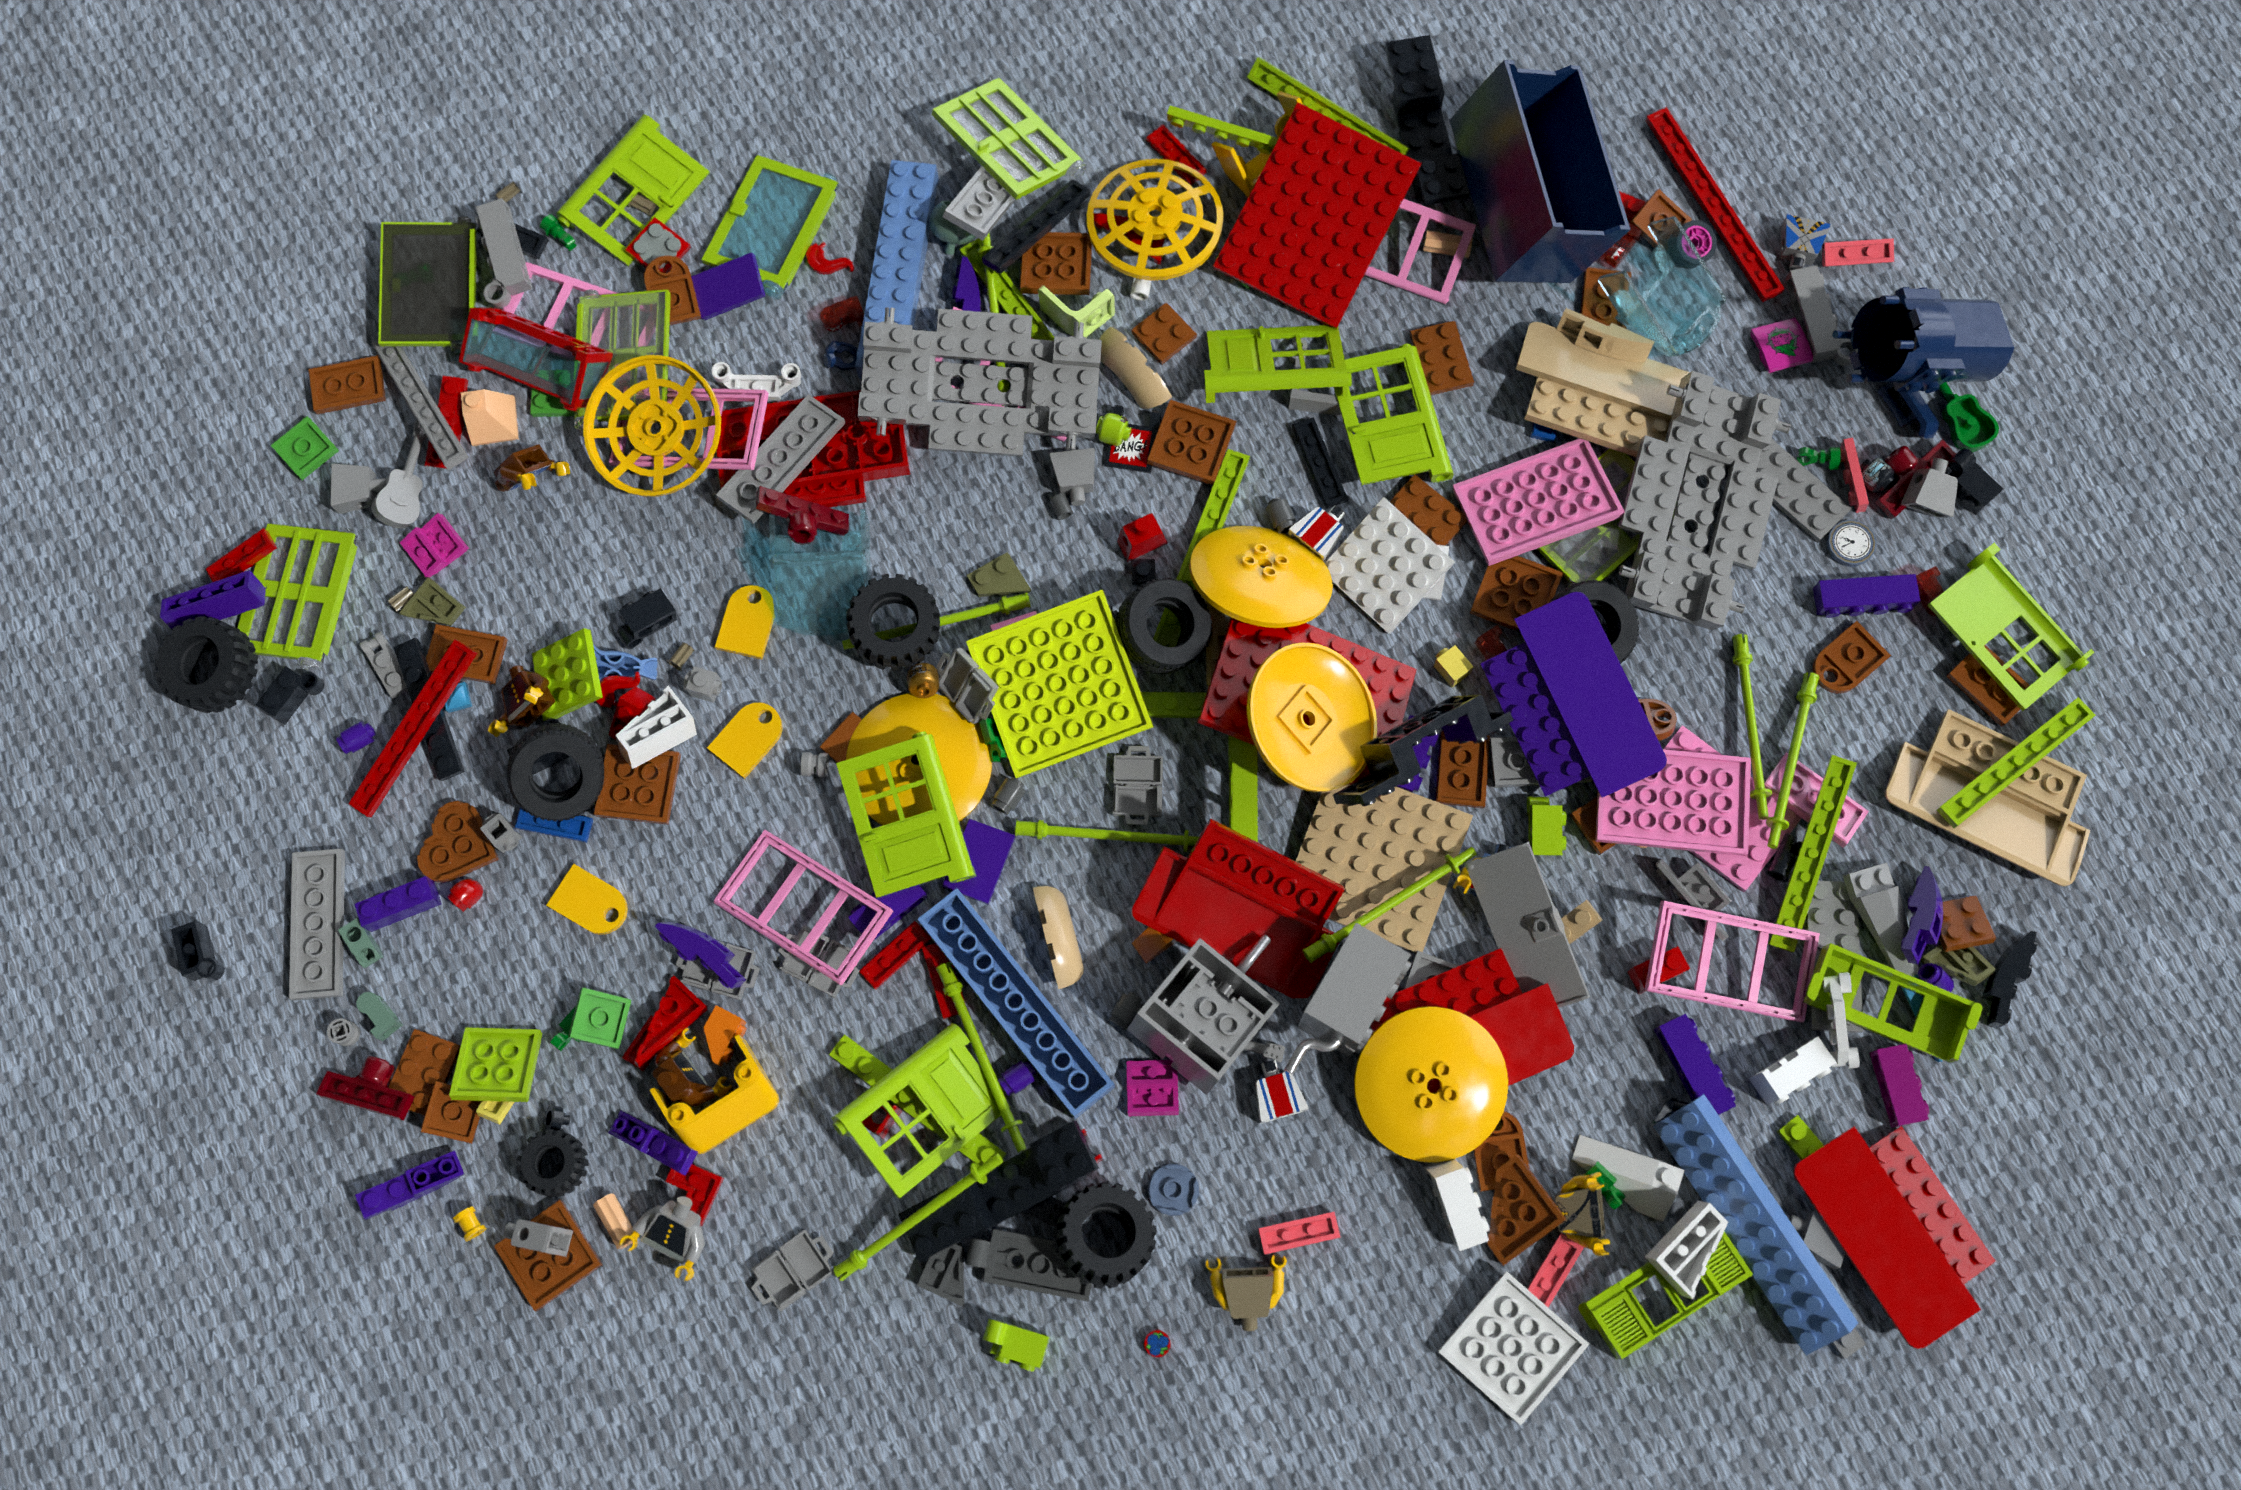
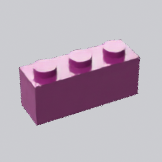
[1869,1044,1929,1128]

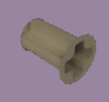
[495,181,521,202]
[629,193,656,216]
[386,586,414,613]
[666,642,694,671]

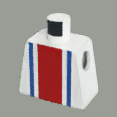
[1288,505,1345,563]
[1255,1060,1308,1124]

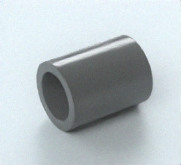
[1050,493,1073,520]

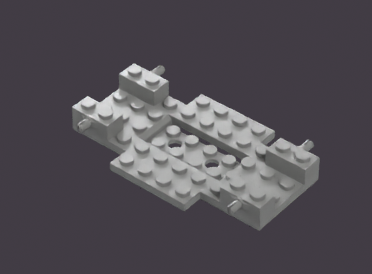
[858,307,1102,457]
[1618,371,1791,630]

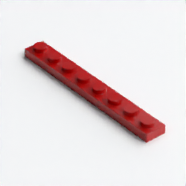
[348,639,478,818]

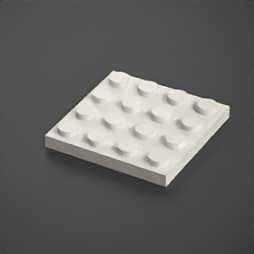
[1325,497,1455,634]
[1438,1271,1589,1426]

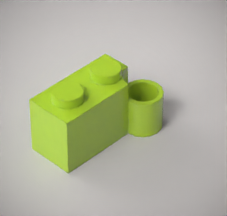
[1527,796,1567,856]
[983,1319,1050,1372]

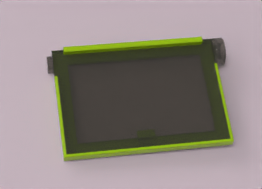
[378,216,476,355]

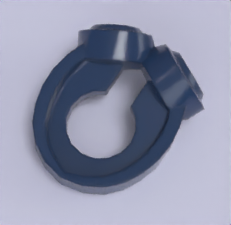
[823,340,858,370]

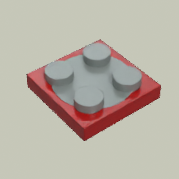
[625,217,691,273]

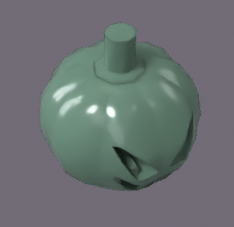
[930,200,976,255]

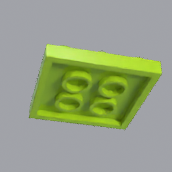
[532,628,603,721]
[449,1027,543,1102]

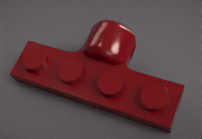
[1875,439,1956,519]
[756,486,849,545]
[316,1056,415,1121]

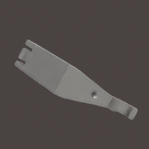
[1289,338,1358,416]

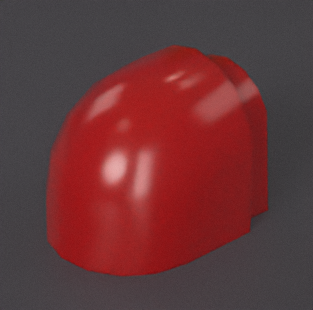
[447,879,483,912]

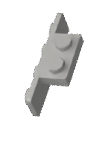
[1656,859,1732,941]

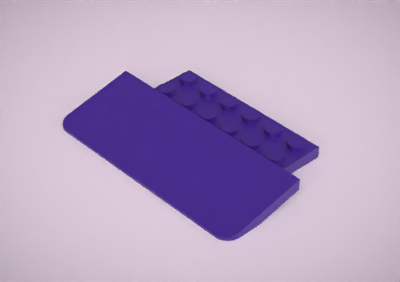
[1480,592,1667,798]

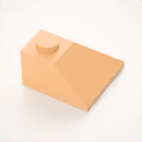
[461,389,519,446]

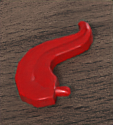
[806,242,854,275]
[596,672,640,708]

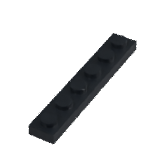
[982,179,1090,274]
[393,638,465,781]

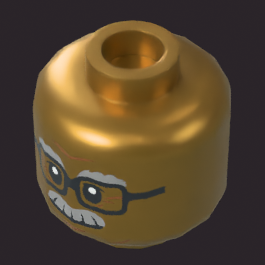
[907,663,940,698]

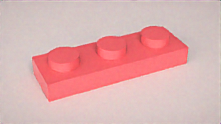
[1822,238,1894,267]
[1840,438,1869,513]
[1258,1212,1341,1255]
[1527,1233,1584,1307]

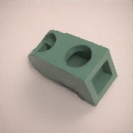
[338,918,383,968]
[356,992,403,1041]

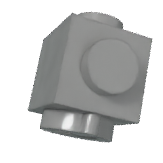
[683,666,722,703]
[480,813,523,853]

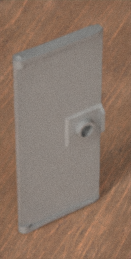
[1465,842,1590,1008]

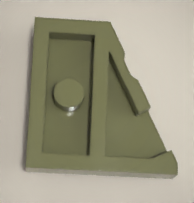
[967,552,1031,597]
[399,577,466,626]
[1921,944,1995,986]

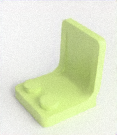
[1038,286,1115,338]

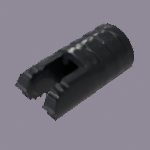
[1767,833,1802,882]

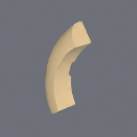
[1100,327,1172,409]
[1033,886,1084,989]

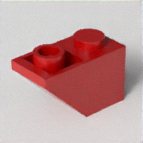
[608,687,656,740]

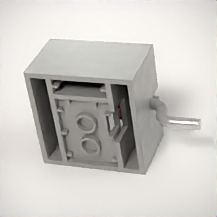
[1284,923,1411,1074]
[1127,934,1280,1095]

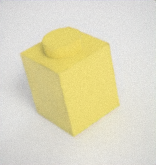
[1434,645,1474,688]

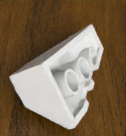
[1571,1135,1684,1222]

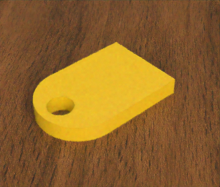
[715,585,776,660]
[707,703,783,779]
[546,864,628,935]

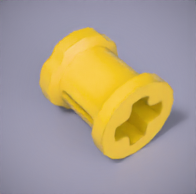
[453,1206,486,1241]

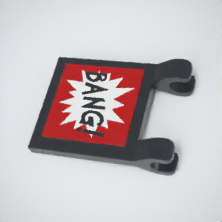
[1105,405,1161,474]

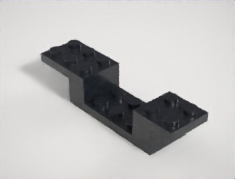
[1385,35,1470,206]
[1333,694,1513,807]
[898,1120,1099,1262]

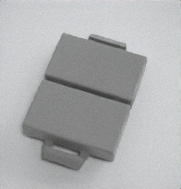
[936,648,999,724]
[1113,746,1163,825]
[778,925,860,998]
[676,941,760,1000]
[751,1230,834,1311]

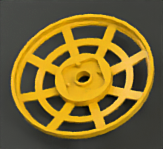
[1087,159,1224,281]
[583,355,721,497]

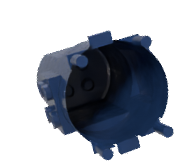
[1832,287,2014,393]

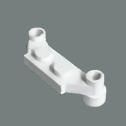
[712,362,801,401]
[1822,972,1860,1068]

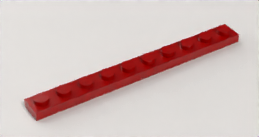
[1645,107,1785,303]

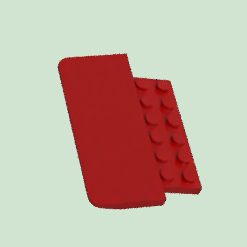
[1132,818,1345,998]
[1370,948,1574,1093]
[1793,1126,1996,1349]

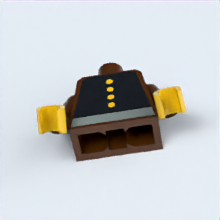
[487,665,555,737]
[652,1028,732,1107]

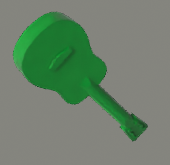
[1939,382,1999,452]

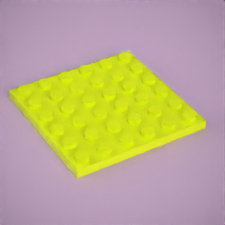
[966,590,1154,779]

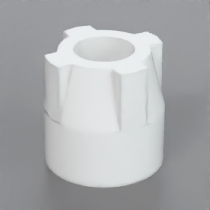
[1130,278,1151,301]

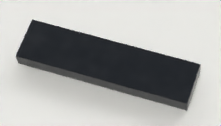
[1292,417,1348,509]

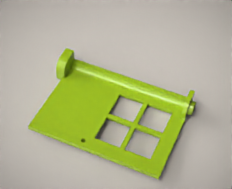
[556,114,710,267]
[1204,325,1352,403]
[1327,344,1454,486]
[1928,542,2094,711]
[836,731,977,898]
[831,1023,1010,1199]

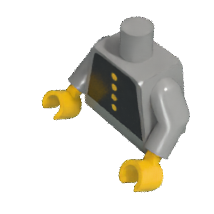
[620,1196,705,1281]

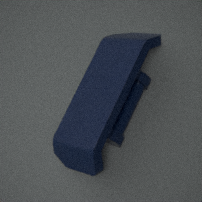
[1877,382,1939,438]

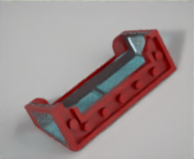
[458,308,613,411]

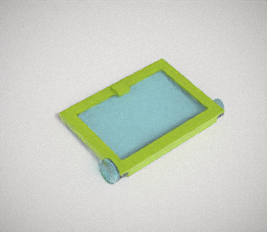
[701,155,839,299]

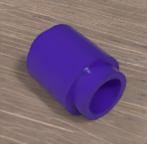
[336,721,376,754]
[1918,963,1954,992]
[998,1060,1036,1096]

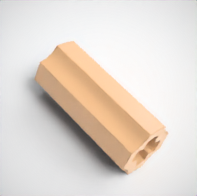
[1423,230,1473,258]
[593,1193,639,1250]

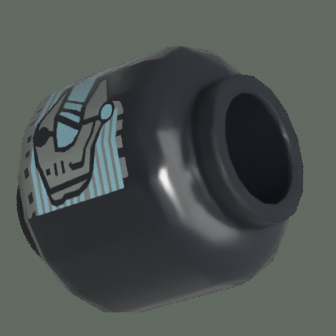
[1860,458,1895,493]

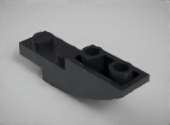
[1982,931,2038,1029]

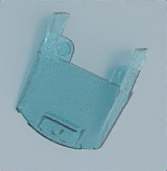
[1598,216,1726,357]
[768,509,872,636]

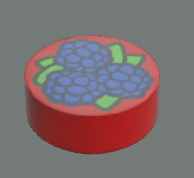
[1144,1330,1171,1357]

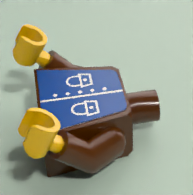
[494,444,570,492]

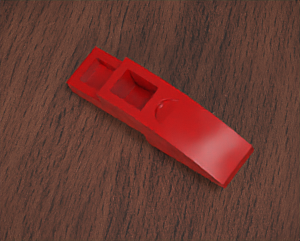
[425,375,469,469]

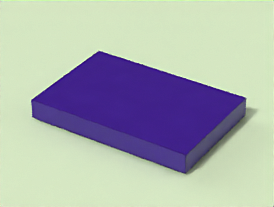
[691,252,766,320]
[942,819,1016,905]

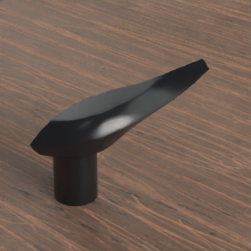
[1652,1097,1688,1124]

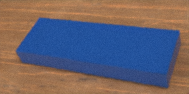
[515,807,593,843]

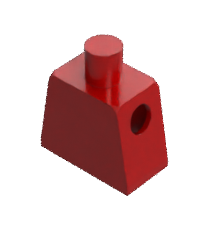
[1117,513,1168,562]

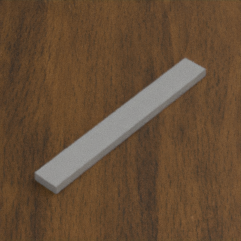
[372,332,469,470]

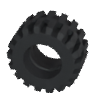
[516,1129,589,1197]

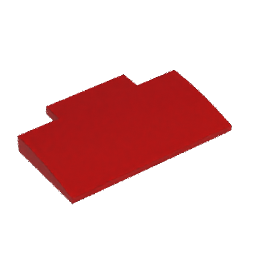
[716,390,911,516]

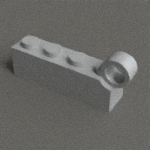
[475,198,533,308]
[1784,265,1858,366]

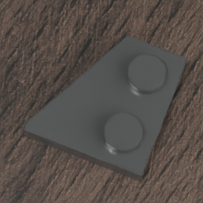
[917,1244,965,1307]

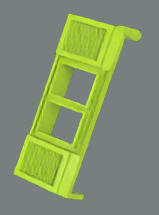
[1228,735,1258,842]
[1803,943,1982,1063]
[1578,1231,1753,1359]

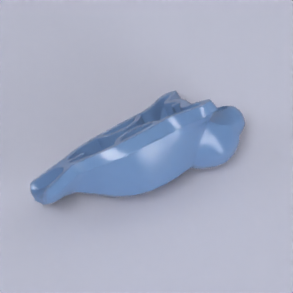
[593,645,658,680]

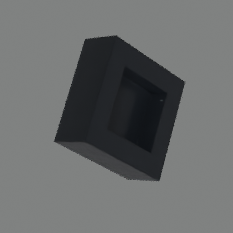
[1131,559,1156,585]

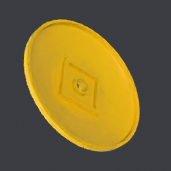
[1189,526,1333,628]
[1247,643,1377,792]
[846,693,992,826]
[1354,1007,1508,1162]

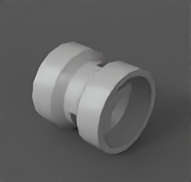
[801,752,829,777]
[327,1018,360,1047]

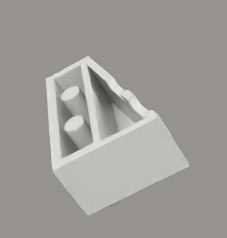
[616,686,697,769]
[1749,1036,1836,1106]
[1423,1159,1490,1251]
[1645,1201,1728,1299]

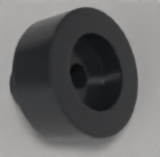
[544,1105,570,1131]

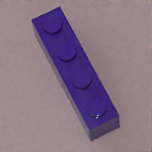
[160,570,266,629]
[1813,574,1920,618]
[1654,1013,1736,1115]

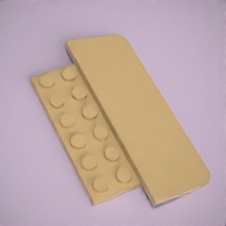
[1516,322,1690,457]
[1885,709,2090,887]

